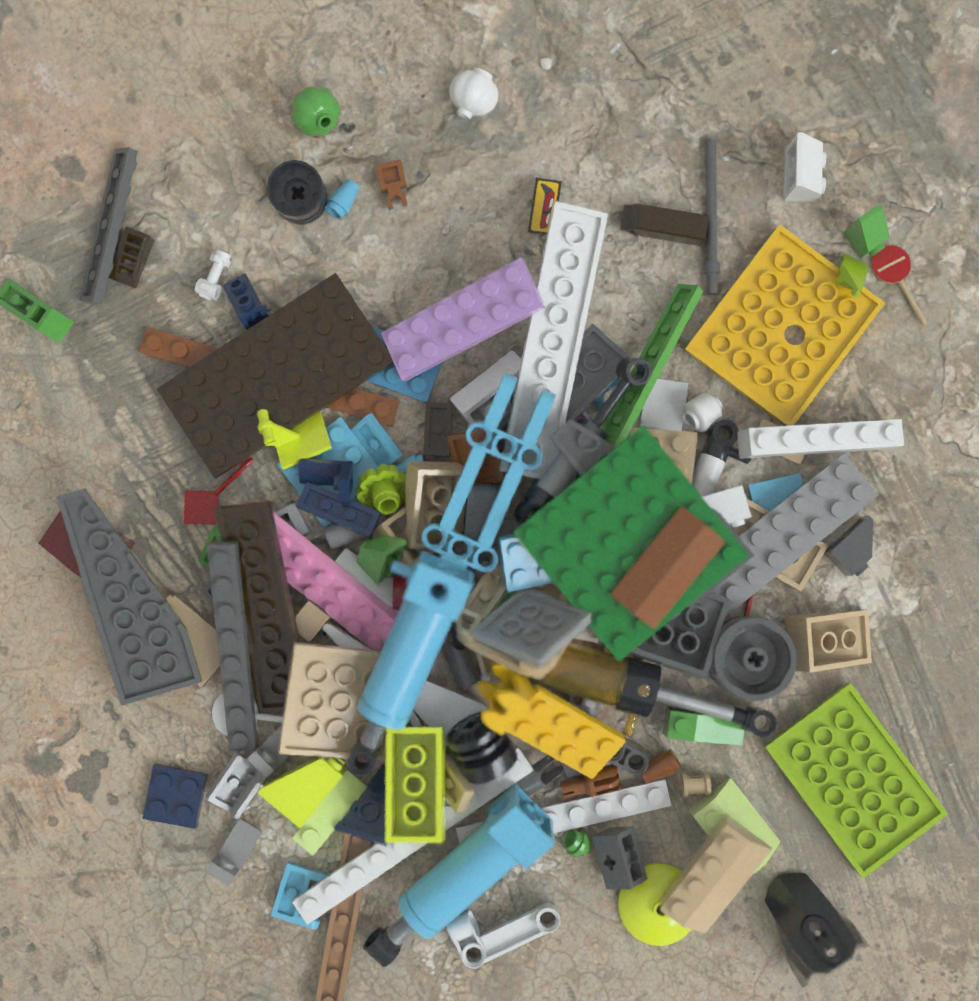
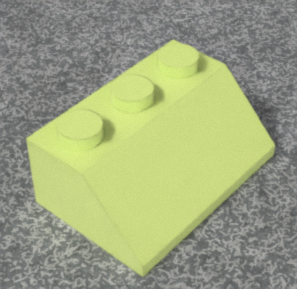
[688,777,780,876]

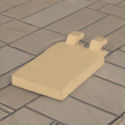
[159,590,220,688]

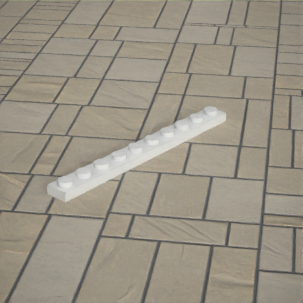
[292,746,534,925]

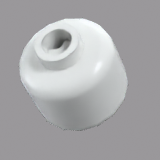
[682,393,723,432]

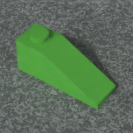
[0,279,74,344]
[663,707,745,746]

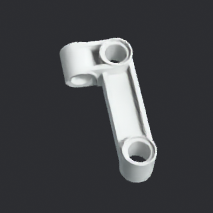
[446,902,560,969]

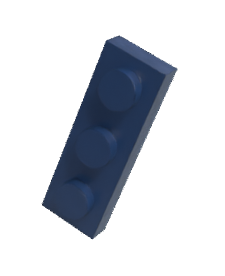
[296,482,382,539]

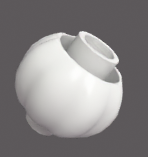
[449,67,498,120]

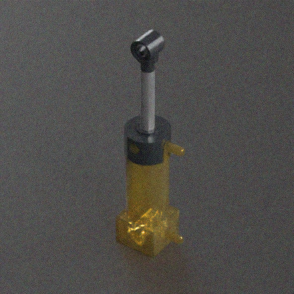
[490,642,777,737]

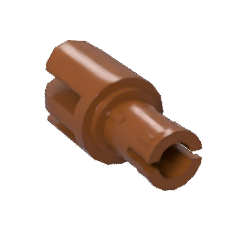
[560,764,622,799]

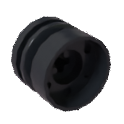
[267,160,328,225]
[446,711,518,784]

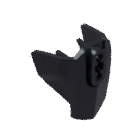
[764,873,869,988]

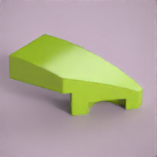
[836,253,868,297]

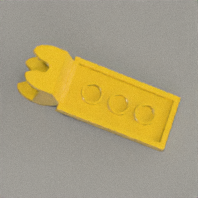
[477,662,626,779]

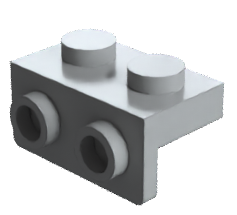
[206,751,267,820]

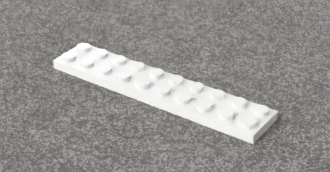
[499,201,608,479]

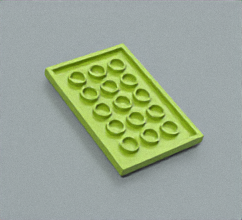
[763,682,948,879]

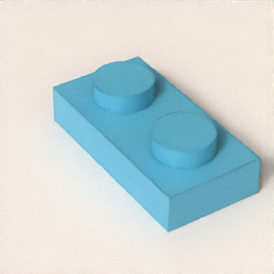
[351,413,403,466]

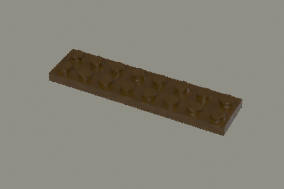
[214,501,300,713]

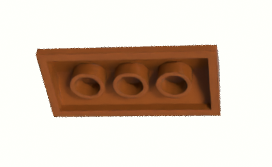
[610,506,725,629]

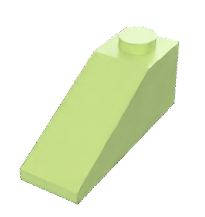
[292,769,368,856]

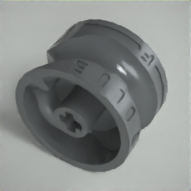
[709,616,797,701]

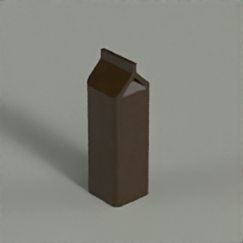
[620,204,709,246]

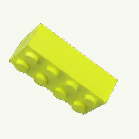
[386,727,445,843]

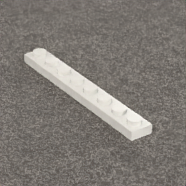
[456,778,671,844]

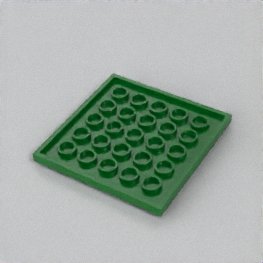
[513,425,749,662]

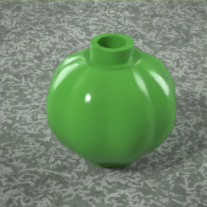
[291,86,340,137]

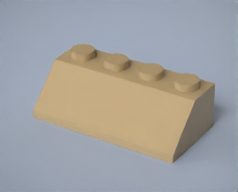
[660,814,772,933]

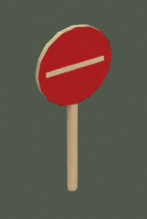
[871,245,927,325]

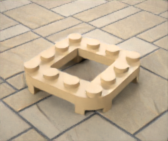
[456,558,573,679]

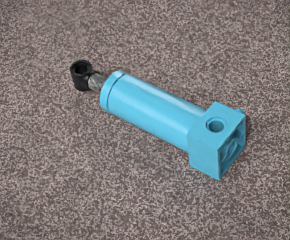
[347,551,473,777]
[363,783,555,967]

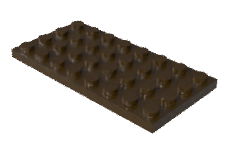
[157,273,394,479]

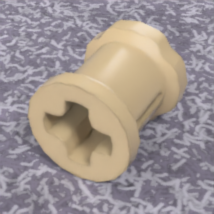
[680,772,711,798]

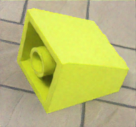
[258,756,348,828]

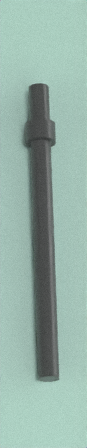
[704,138,720,295]

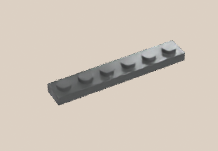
[79,147,138,304]

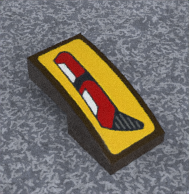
[528,177,562,235]

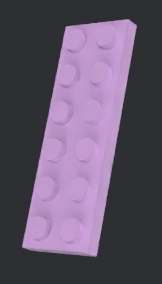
[381,257,546,382]

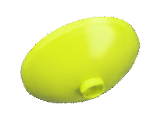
[618,863,691,946]

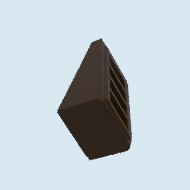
[110,227,155,289]

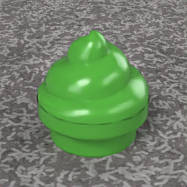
[563,829,591,857]

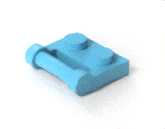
[271,861,331,929]

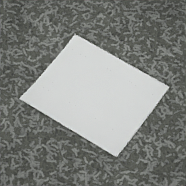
[640,379,688,431]

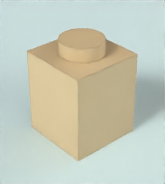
[295,600,331,643]

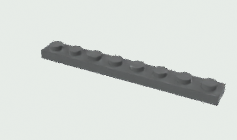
[207,541,258,751]

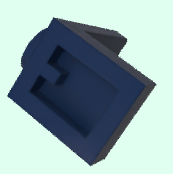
[223,273,269,330]
[298,459,353,502]

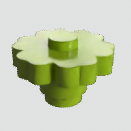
[355,464,406,514]

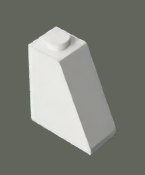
[413,679,487,745]

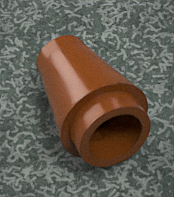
[641,749,681,783]

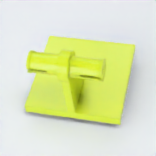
[257,409,332,470]

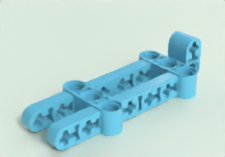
[422,373,556,572]

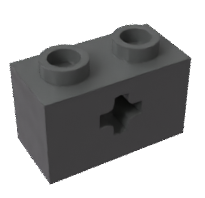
[592,826,647,890]

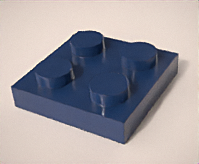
[142,764,208,829]

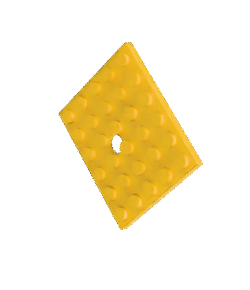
[683,224,885,426]

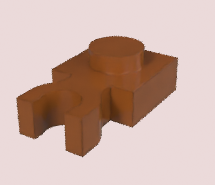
[375,159,408,210]

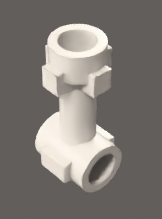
[195,249,231,300]

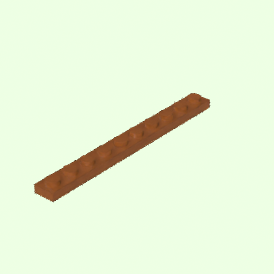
[139,327,400,428]

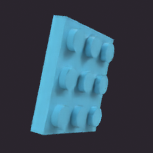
[277,417,378,528]

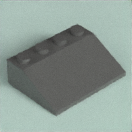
[597,593,730,678]

